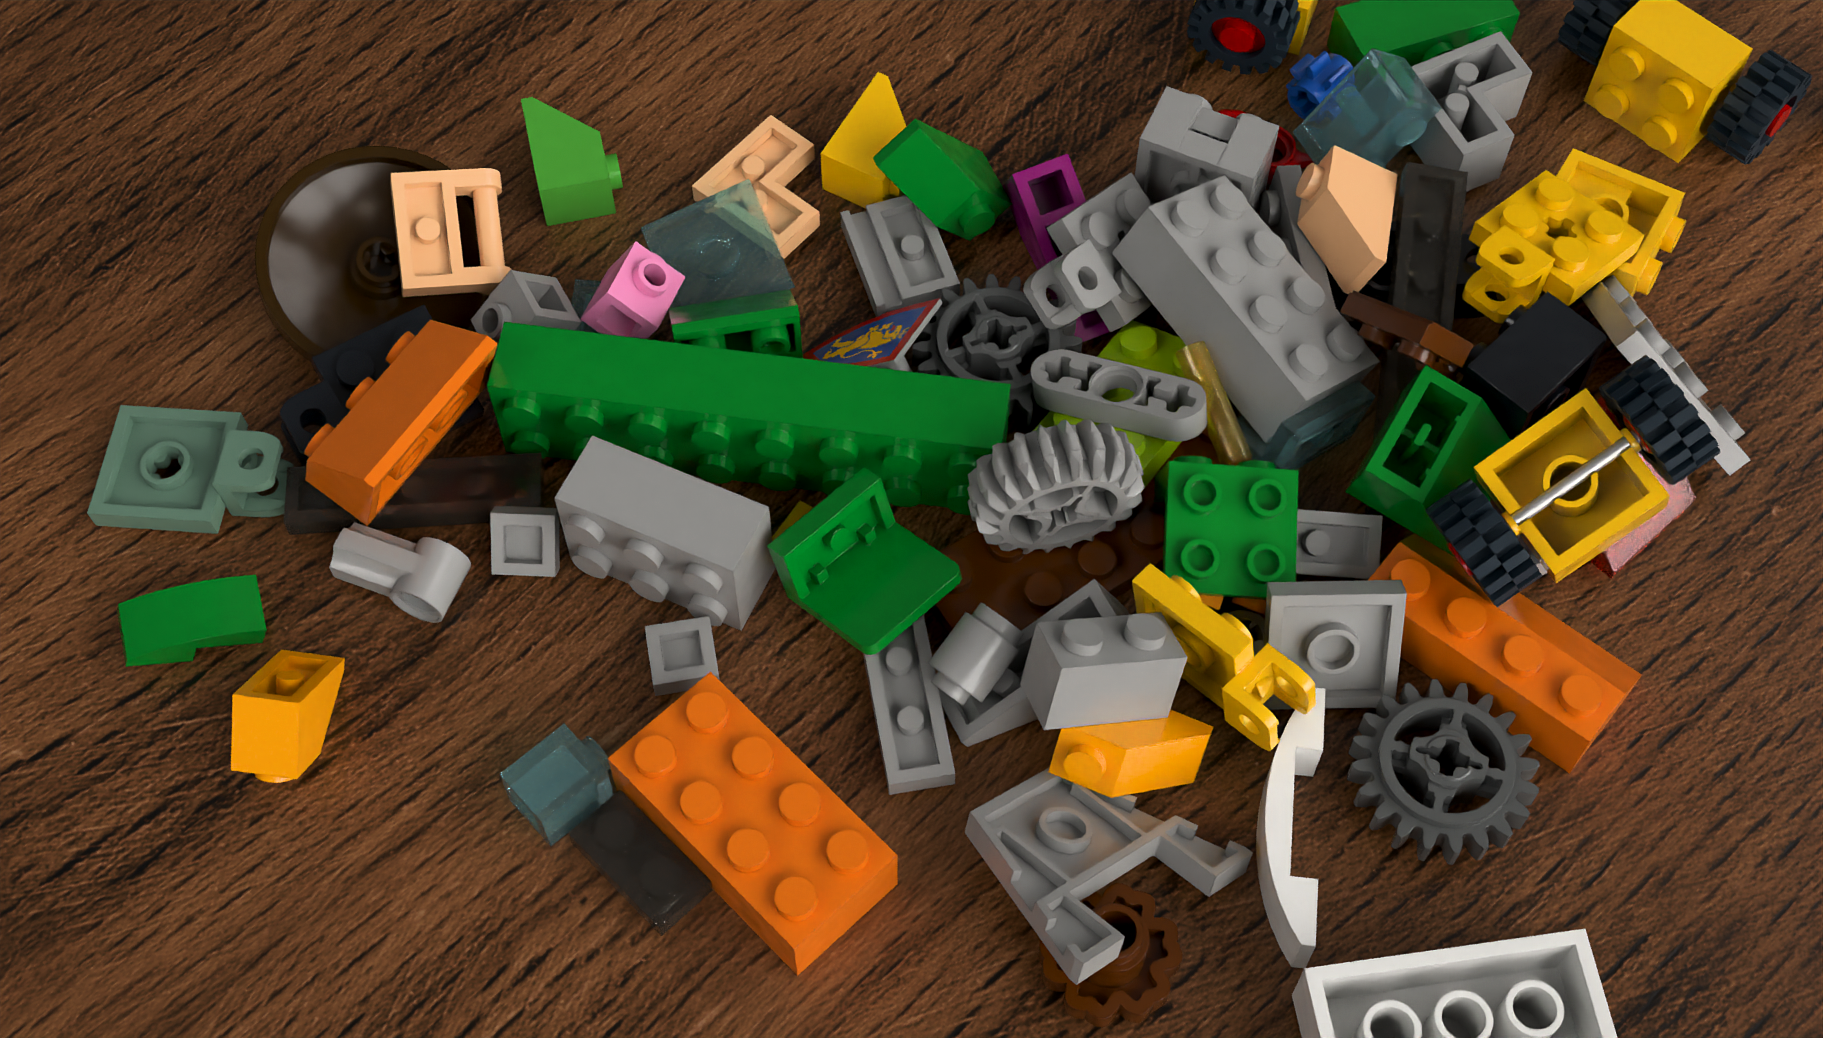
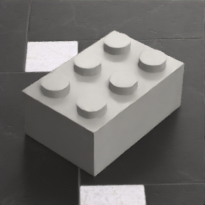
[555,436,775,631]

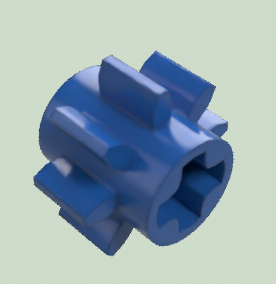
[1286,51,1360,124]

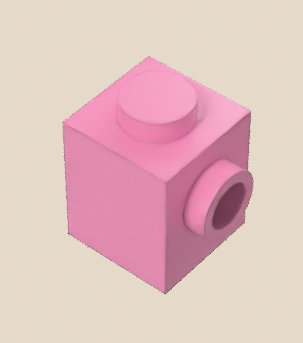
[580,241,685,339]

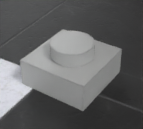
[490,506,560,577]
[645,616,720,696]

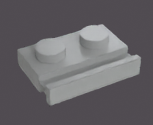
[840,195,960,317]

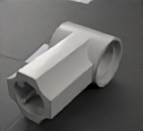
[329,522,471,623]

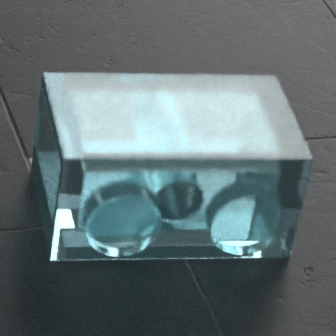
[1293,48,1442,169]

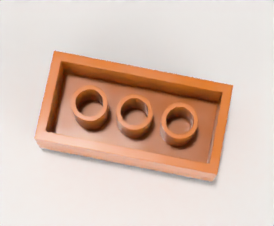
[608,672,898,976]

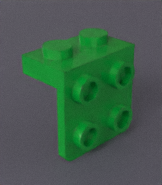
[1154,456,1299,600]
[767,467,962,655]

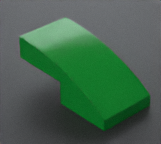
[117,575,267,667]

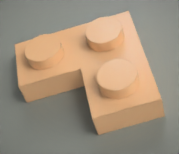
[692,115,820,262]

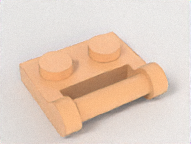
[390,168,512,297]

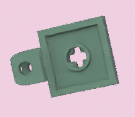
[87,405,298,534]

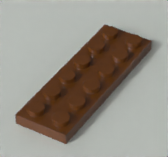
[930,393,1284,635]

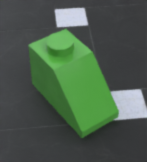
[521,97,623,226]

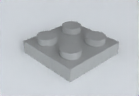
[1263,580,1407,710]

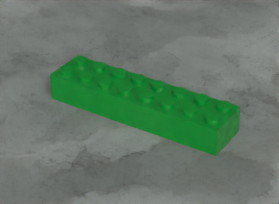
[487,322,1011,515]

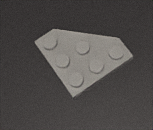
[1581,275,1750,476]

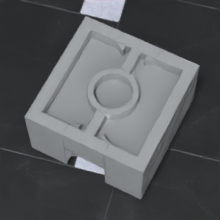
[1134,86,1279,213]

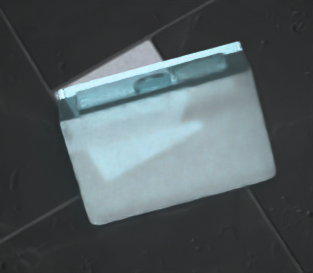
[1224,380,1376,470]

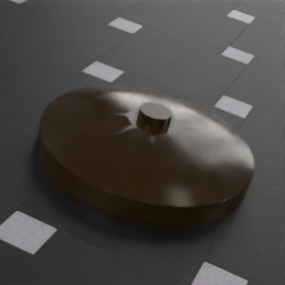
[255,146,489,362]

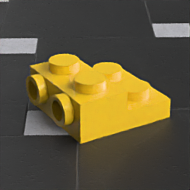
[1547,148,1686,297]

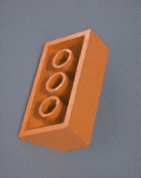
[1368,533,1642,774]

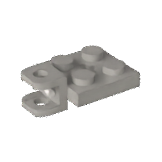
[1023,172,1153,333]

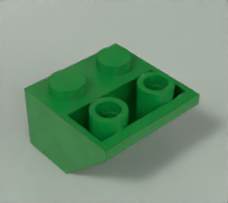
[669,289,803,358]
[1345,365,1511,556]

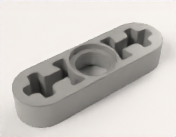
[1031,349,1207,442]

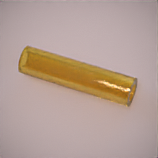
[1175,341,1253,466]

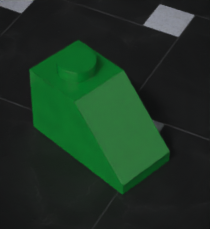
[873,119,1012,241]

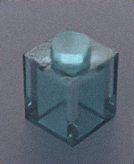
[499,723,614,846]

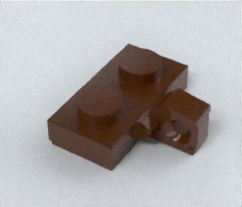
[1340,290,1474,382]

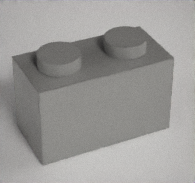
[1020,612,1188,730]

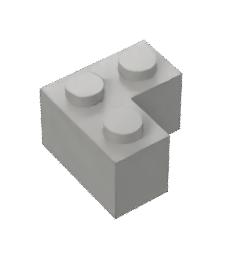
[1389,31,1533,199]

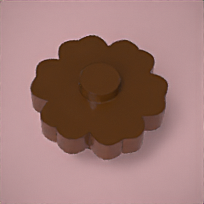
[1038,882,1183,1028]

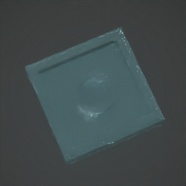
[641,179,795,307]

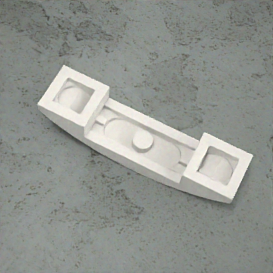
[1256,688,1325,968]

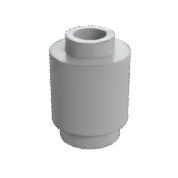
[928,603,1024,705]

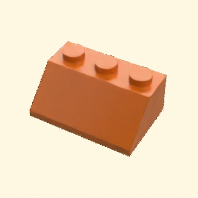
[304,320,498,526]

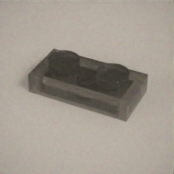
[569,790,713,936]

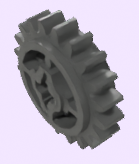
[912,274,1082,427]
[1347,679,1540,865]

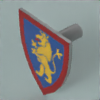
[803,298,942,372]

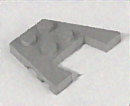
[964,767,1253,985]

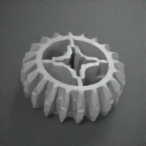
[967,419,1145,554]

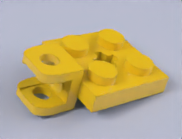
[1462,170,1645,323]
[1132,563,1316,751]

